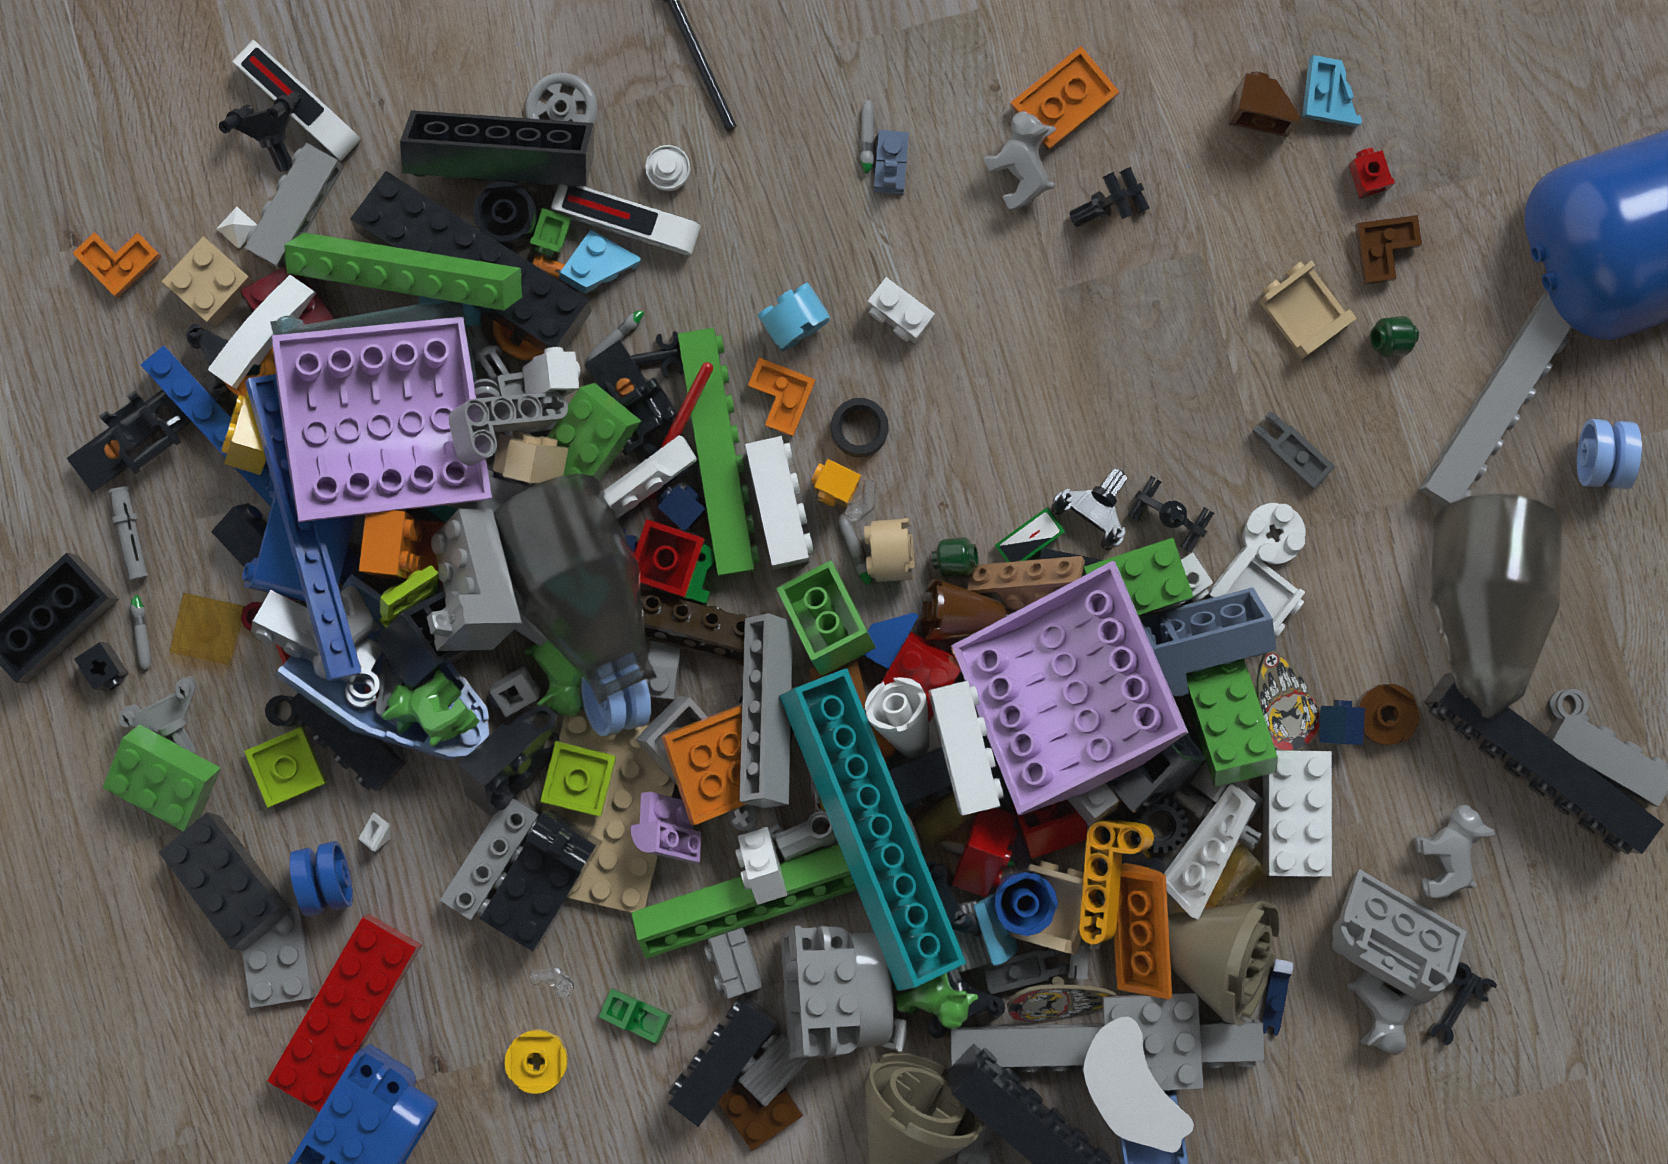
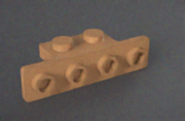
[967,556,1085,609]

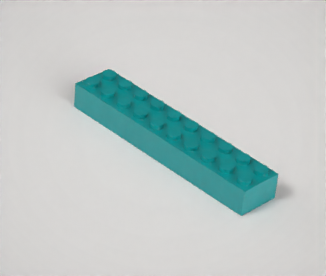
[779,668,966,991]

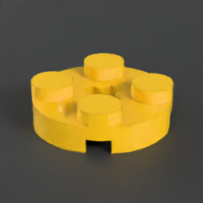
[504,1029,568,1094]

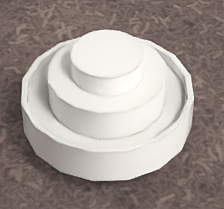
[645,145,691,191]

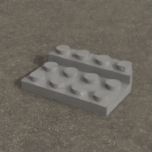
[1332,869,1467,1003]

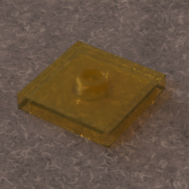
[169,592,245,666]

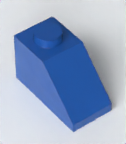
[862,613,919,670]

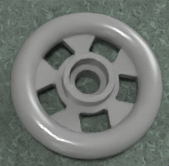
[525,73,598,125]

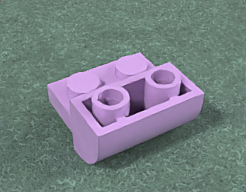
[631,792,701,863]

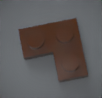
[1355,215,1422,285]
[718,1082,803,1151]

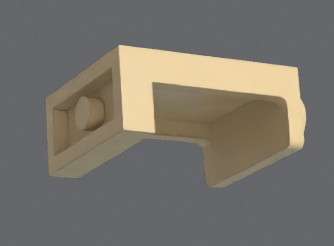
[1258,261,1357,359]
[1010,861,1084,955]

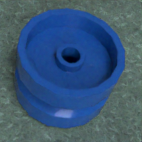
[290,841,353,918]

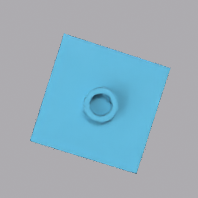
[974,893,1019,965]

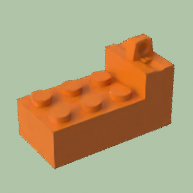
[359,510,445,586]

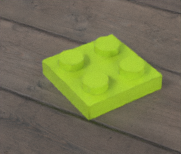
[244,727,327,808]
[540,741,617,817]

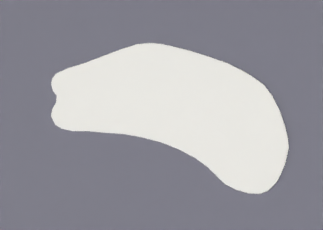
[1083,1016,1194,1153]

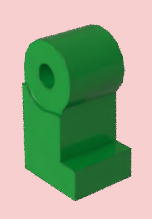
[677,544,715,605]

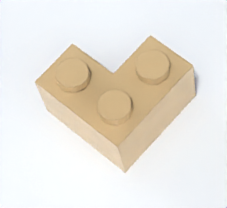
[493,430,568,485]

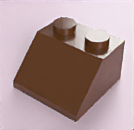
[1229,71,1300,137]

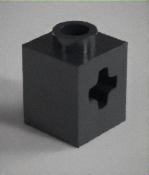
[74,642,129,692]

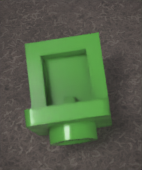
[530,208,572,256]

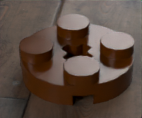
[1357,684,1420,745]

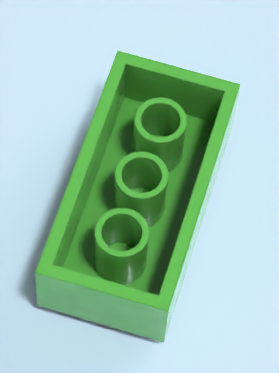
[1185,658,1278,787]

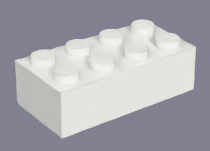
[745,436,814,570]
[928,681,1004,815]
[1263,751,1332,876]

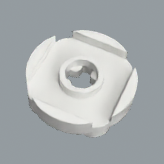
[1242,503,1306,565]

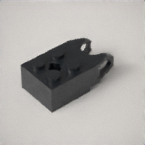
[458,705,560,817]

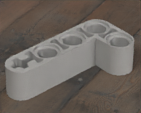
[448,392,568,466]

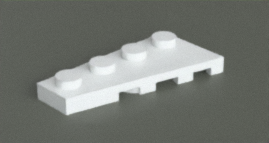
[1164,783,1256,920]

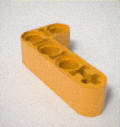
[1079,819,1154,945]

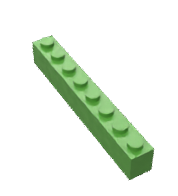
[284,232,522,310]
[678,327,760,577]
[631,844,857,959]

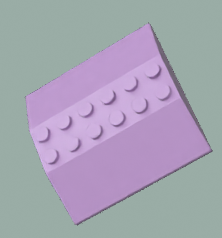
[272,317,492,522]
[952,561,1188,815]

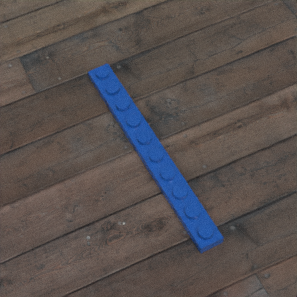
[140,345,369,586]
[245,374,362,681]

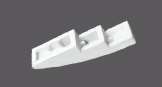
[208,275,316,389]

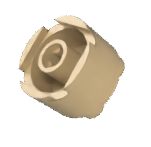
[864,518,915,582]

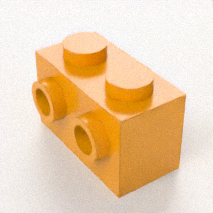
[811,459,861,508]

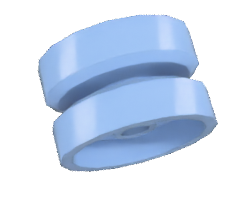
[1576,419,1642,489]
[581,661,651,736]

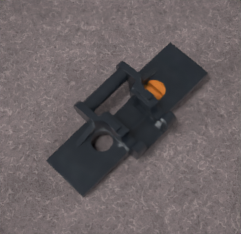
[585,340,699,487]
[67,390,192,493]

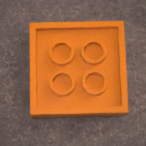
[661,704,746,825]

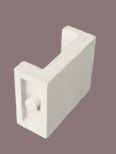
[1205,546,1305,639]

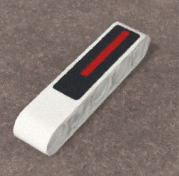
[232,40,362,161]
[550,184,701,256]

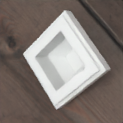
[217,207,258,250]
[359,812,391,851]
[883,1017,907,1051]

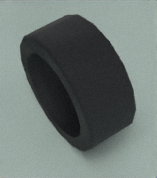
[831,398,889,457]

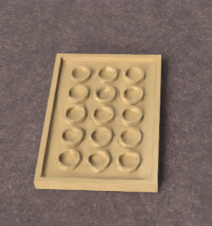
[540,709,676,913]

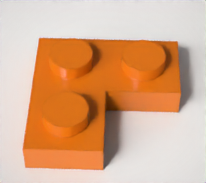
[73,232,161,298]
[748,357,816,437]

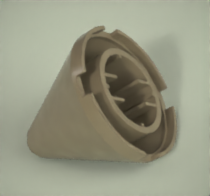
[1168,901,1280,1026]
[865,1052,985,1164]

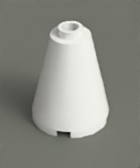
[865,677,929,759]

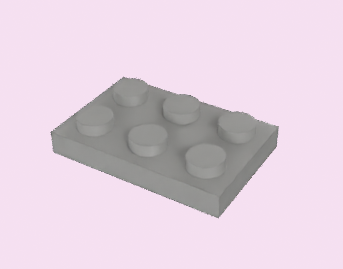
[242,905,314,1008]

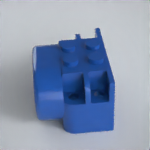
[288,1044,438,1164]

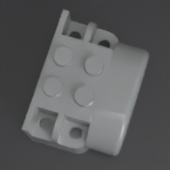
[781,926,893,1060]

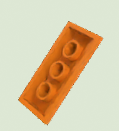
[1114,863,1172,1000]

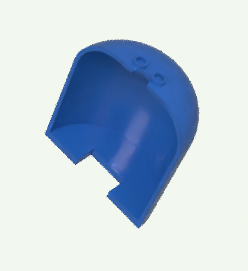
[1525,129,1668,340]

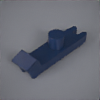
[1261,959,1293,1036]

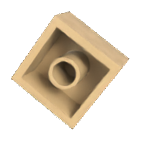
[162,236,255,328]

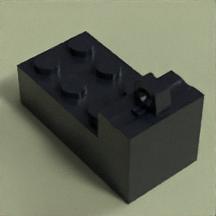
[375,591,475,691]
[888,736,1014,810]
[480,810,603,952]

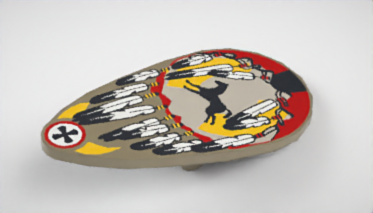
[1257,651,1320,751]
[1007,977,1117,1023]

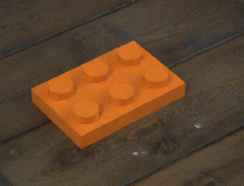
[1010,46,1119,151]

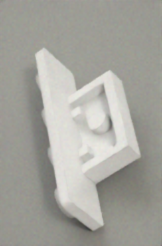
[589,435,697,530]

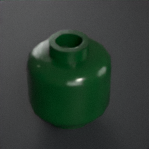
[1370,316,1419,357]
[932,537,979,579]

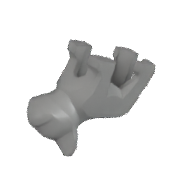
[984,111,1056,211]
[301,585,380,683]
[1414,804,1495,898]
[1347,970,1423,1055]

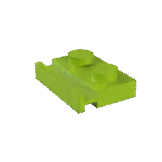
[380,565,439,628]

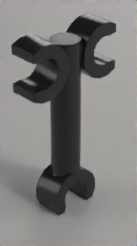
[631,331,684,378]
[1427,962,1497,1046]

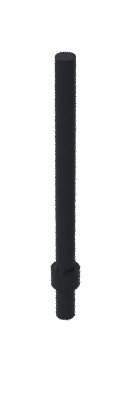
[663,0,737,131]

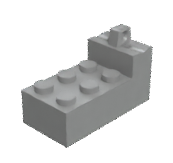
[427,508,522,651]

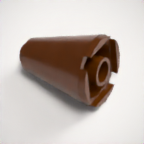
[921,579,1009,641]

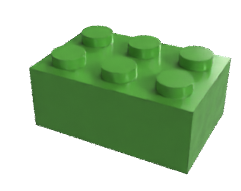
[547,383,641,495]
[1082,538,1194,616]
[776,560,876,676]
[103,724,221,832]

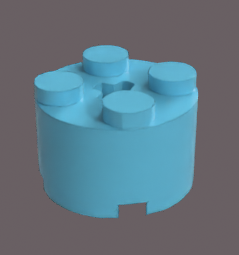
[757,282,831,352]

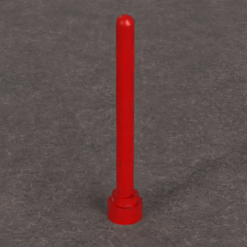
[648,362,713,499]

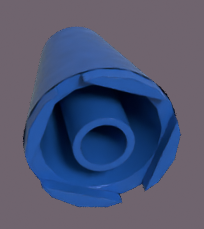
[994,872,1058,936]

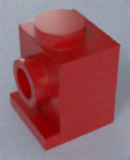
[1348,147,1395,199]

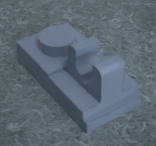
[874,130,909,195]

